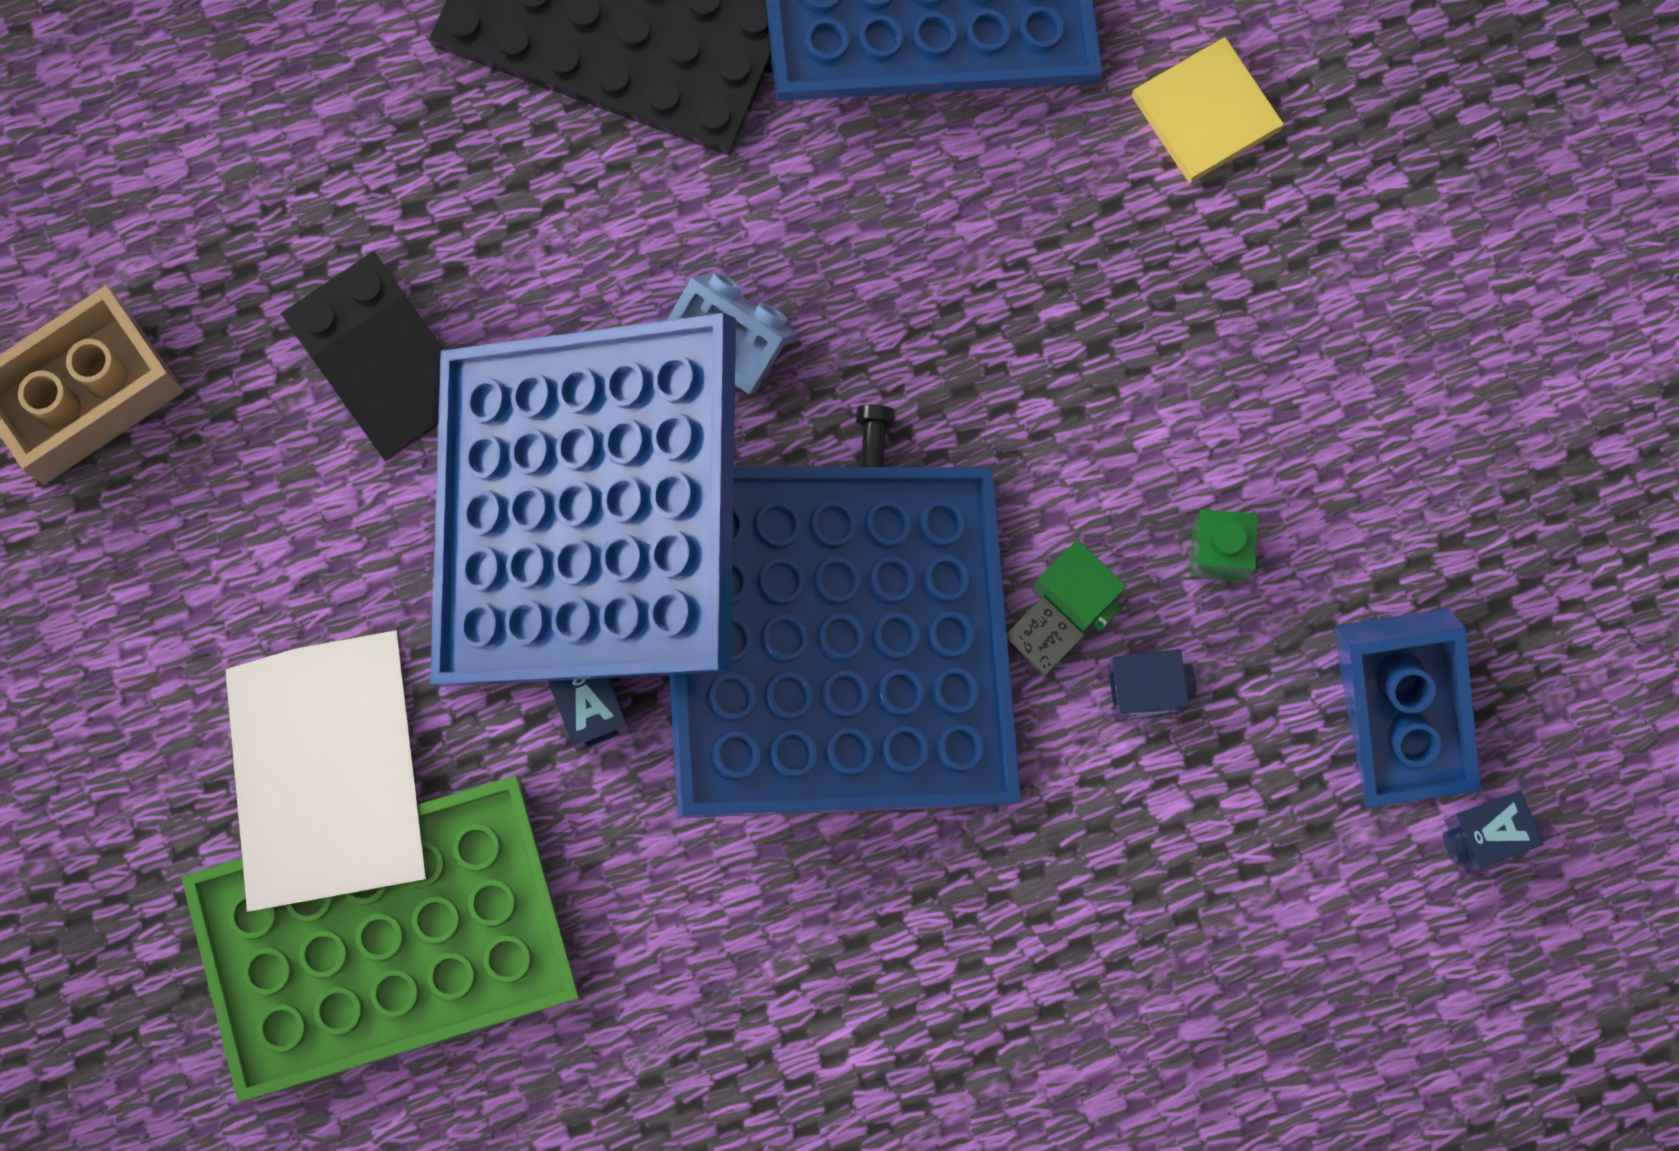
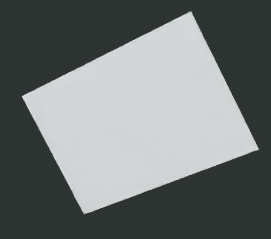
[225,630,426,912]

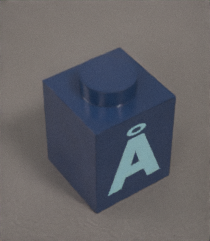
[1107,649,1196,721]
[548,678,631,752]
[1443,790,1544,874]

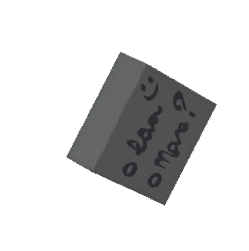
[1007,596,1085,678]

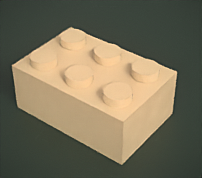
[0,285,184,485]

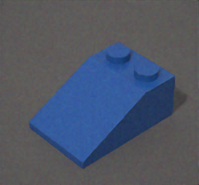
[1335,608,1481,808]

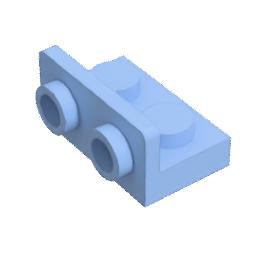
[666,272,797,395]

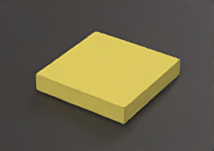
[1132,37,1284,184]

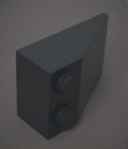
[280,251,443,461]

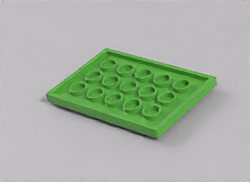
[181,775,581,1103]

